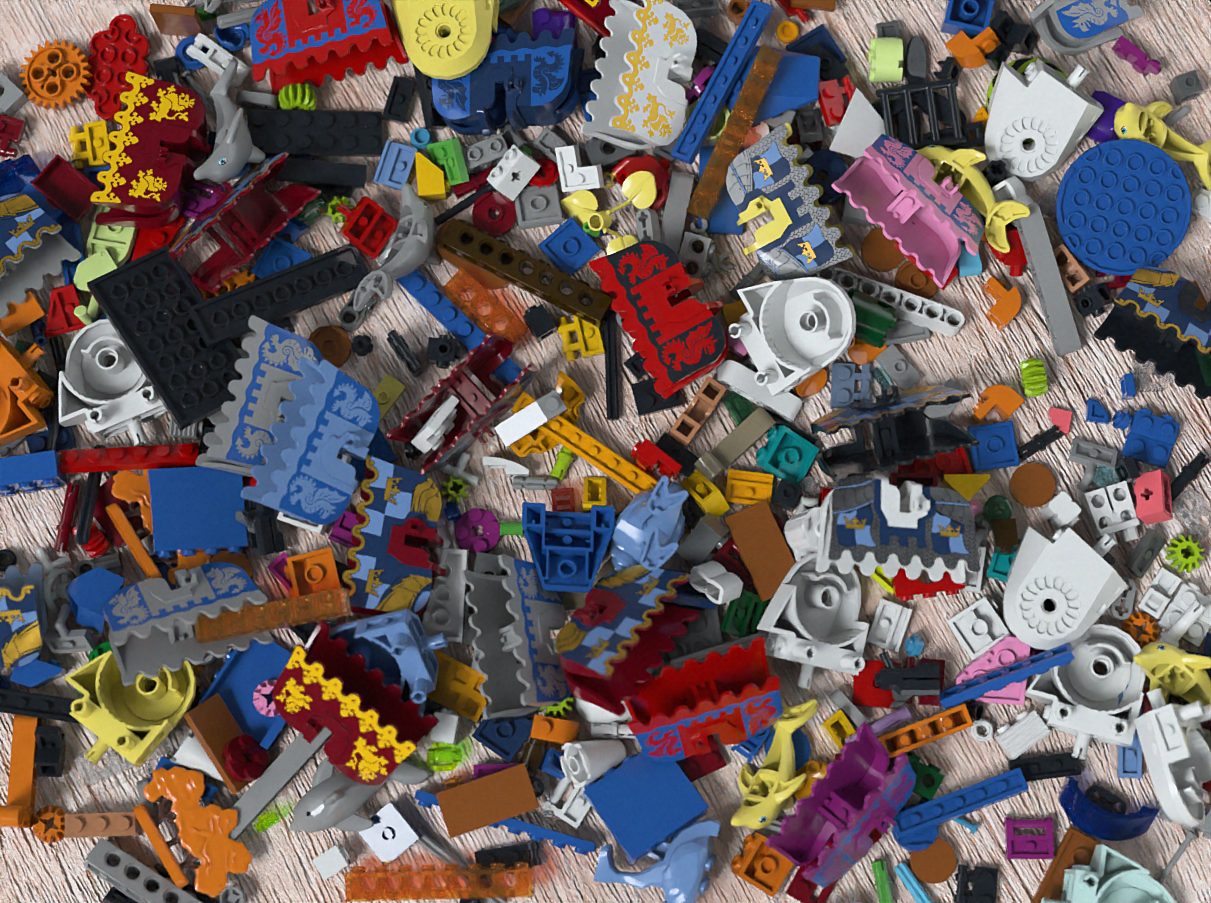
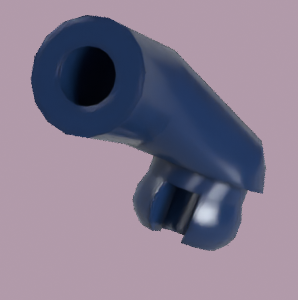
[30,319,47,347]

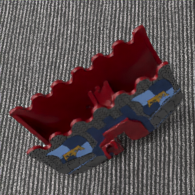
[385,330,539,476]

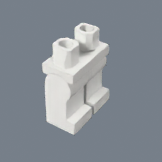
[1080,481,1140,546]

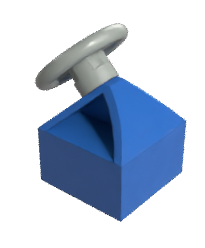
[44,567,125,634]

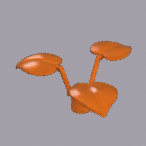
[795,336,887,397]

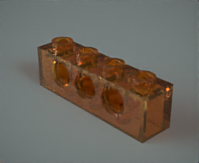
[443,268,528,344]

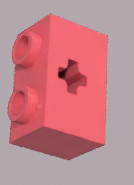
[1133,469,1173,525]

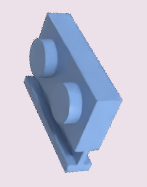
[373,140,418,191]

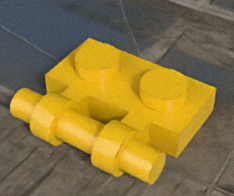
[68,120,111,171]
[557,315,605,362]

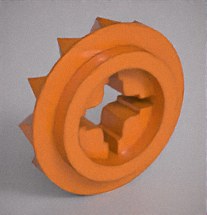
[1121,612,1159,649]
[31,805,67,843]

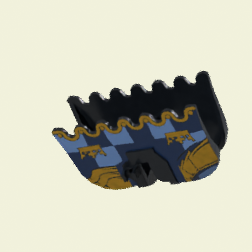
[1093,267,1211,399]
[810,385,980,484]

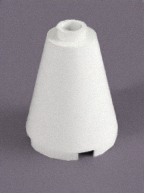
[170,729,224,781]
[560,739,627,788]

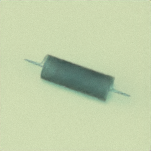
[871,363,891,392]

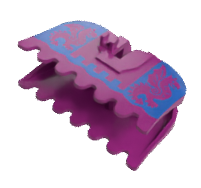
[765,722,916,888]

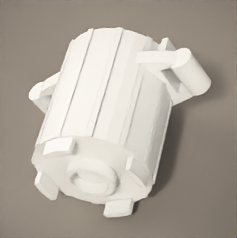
[783,497,821,562]

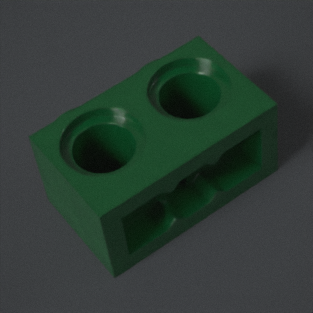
[892,752,944,801]

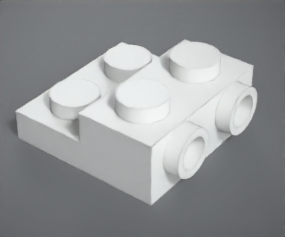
[411,395,459,454]
[1157,582,1211,648]
[947,597,1011,660]

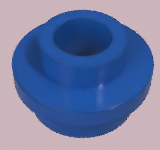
[1112,409,1133,430]

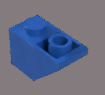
[10,655,67,689]

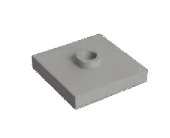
[514,183,563,230]

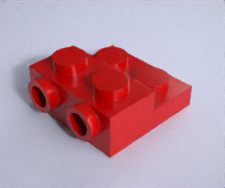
[631,438,682,481]

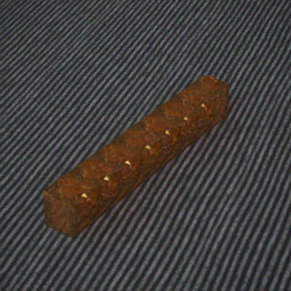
[686,44,784,221]
[345,862,535,902]

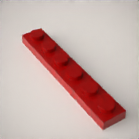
[59,443,200,474]

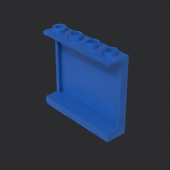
[147,467,248,558]
[198,640,292,751]
[582,749,709,865]

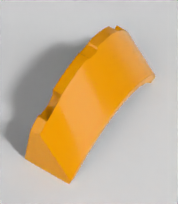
[496,371,585,457]

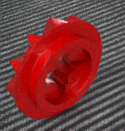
[529,158,560,189]

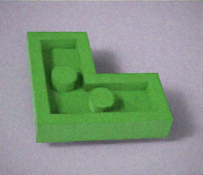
[426,137,469,186]

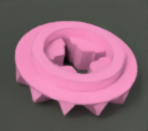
[253,680,280,717]

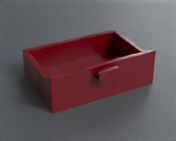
[30,154,102,225]
[82,475,144,548]

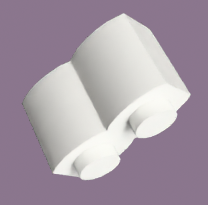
[992,176,1034,226]
[689,561,743,604]

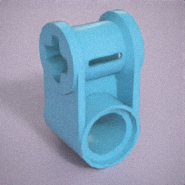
[955,238,982,278]

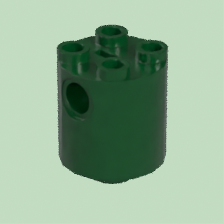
[847,287,897,348]

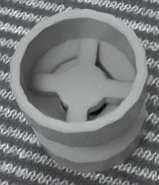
[220,886,246,903]

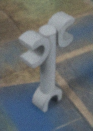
[690,218,734,279]

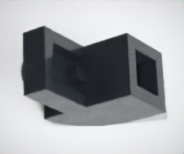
[990,9,1038,56]
[34,726,66,777]

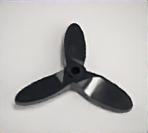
[871,35,967,127]

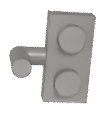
[1068,438,1118,491]
[44,604,96,654]

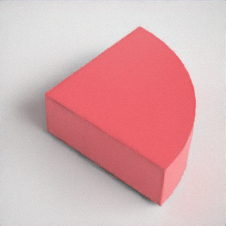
[1048,407,1072,435]

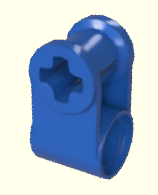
[731,728,770,763]

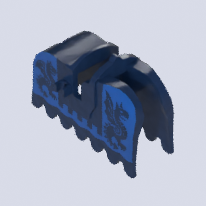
[432,28,585,137]

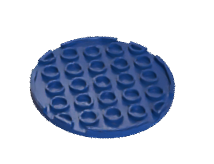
[1055,139,1192,275]

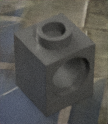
[1169,70,1203,105]

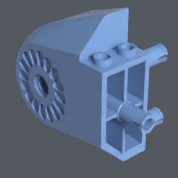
[329,609,448,717]

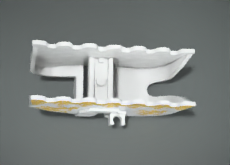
[580,0,697,151]

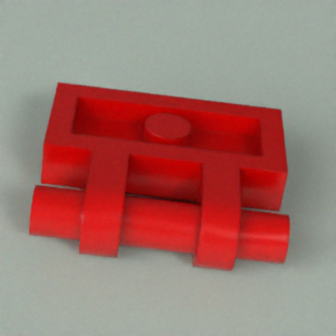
[818,76,856,128]

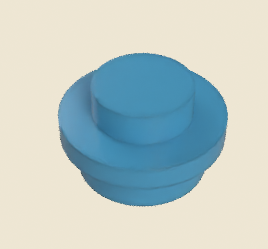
[410,127,433,150]
[904,634,924,657]

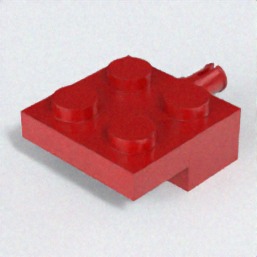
[336,196,399,259]

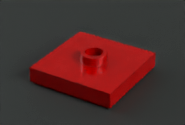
[852,660,901,709]

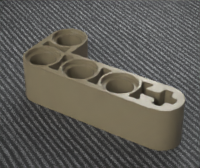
[694,406,777,482]

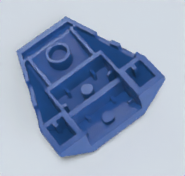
[726,45,820,130]
[522,502,615,593]

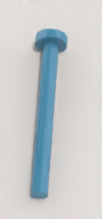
[919,798,979,834]

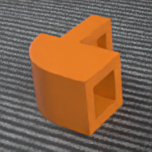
[944,27,1001,69]
[983,276,1021,331]
[971,385,1025,423]
[530,714,581,745]

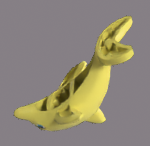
[1114,101,1211,191]
[915,145,1031,253]
[1134,641,1211,720]
[731,694,818,829]

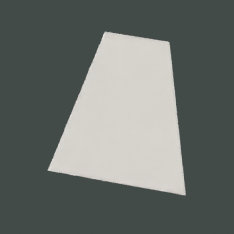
[829,88,897,158]

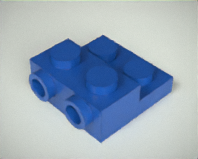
[1121,408,1180,469]

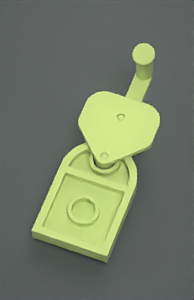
[74,205,139,326]

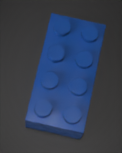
[940,0,994,39]
[0,450,67,497]

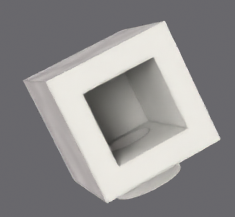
[312,845,351,881]

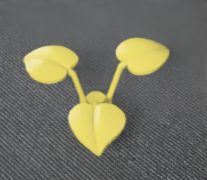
[560,171,657,255]

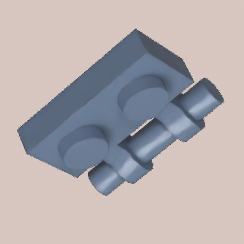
[830,363,873,409]

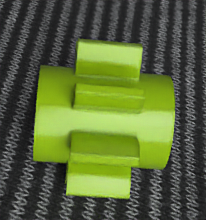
[326,196,355,224]
[440,476,469,505]

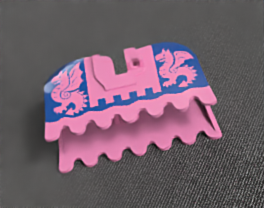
[831,134,985,288]

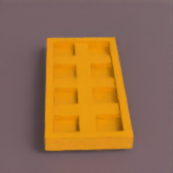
[426,649,487,723]

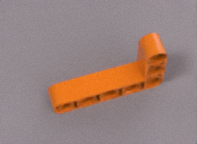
[0,714,42,828]

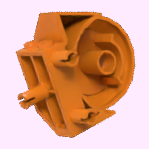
[0,335,54,446]

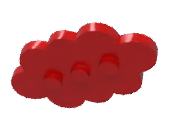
[83,14,152,121]

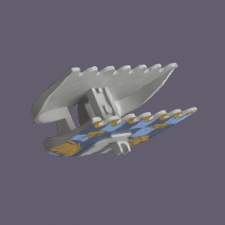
[0,193,82,319]

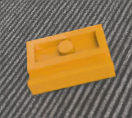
[725,469,774,508]

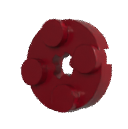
[472,192,517,238]
[223,734,269,782]

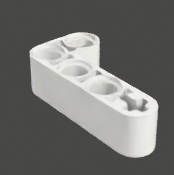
[713,360,803,423]

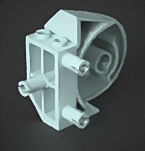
[1041,844,1175,903]

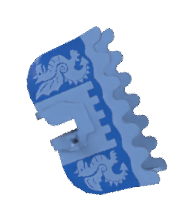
[241,357,380,525]

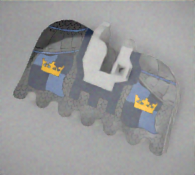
[815,472,981,584]

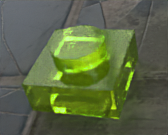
[253,811,281,833]

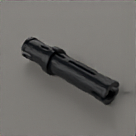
[1171,452,1211,502]

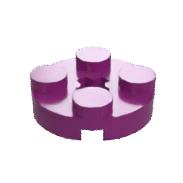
[685,65,716,105]
[455,508,500,554]

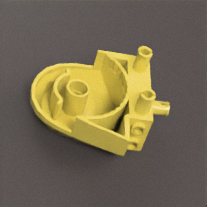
[390,0,500,80]
[64,650,197,768]

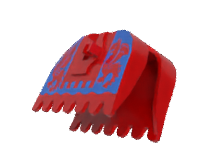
[249,0,409,99]
[623,636,783,763]

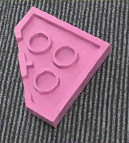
[955,634,1030,705]

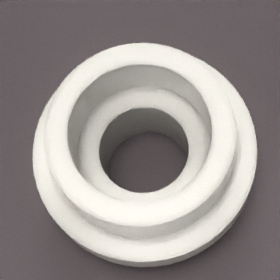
[970,719,994,742]

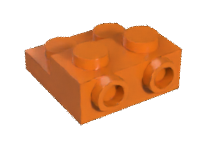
[284,547,342,605]
[730,831,793,898]

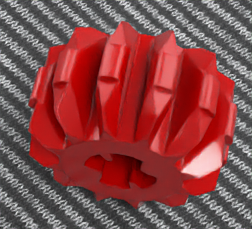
[73,522,110,559]

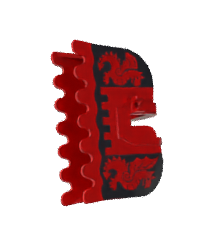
[589,240,729,399]

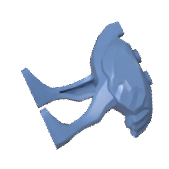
[610,475,688,571]
[594,819,722,903]

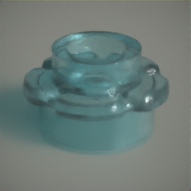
[1091,466,1113,488]

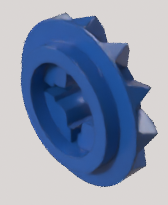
[175,36,209,71]

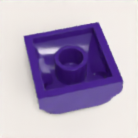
[532,8,578,49]
[1085,90,1126,144]

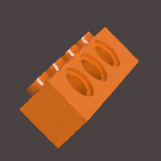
[877,704,974,759]

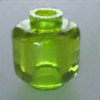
[426,742,462,772]

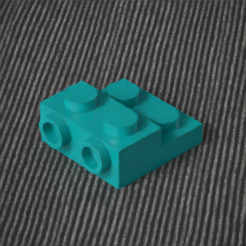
[755,425,820,486]

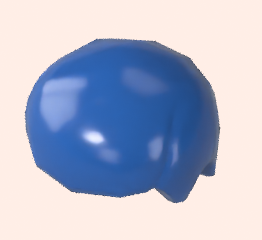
[214,23,250,51]

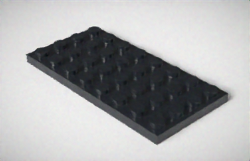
[87,244,242,431]

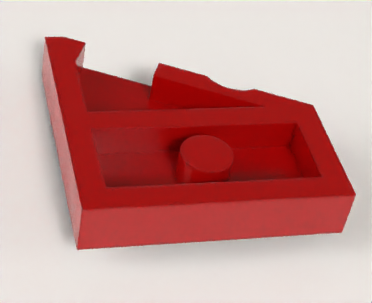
[44,283,86,338]

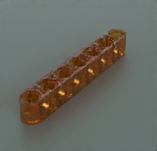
[194,588,352,643]

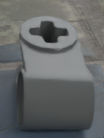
[339,287,378,332]

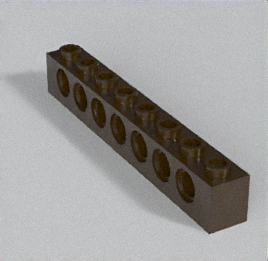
[440,218,613,328]

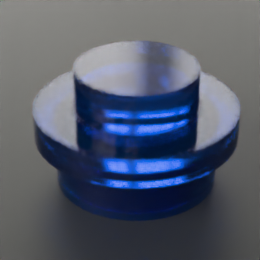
[443,502,462,524]

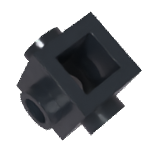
[1073,283,1114,318]
[427,335,461,369]

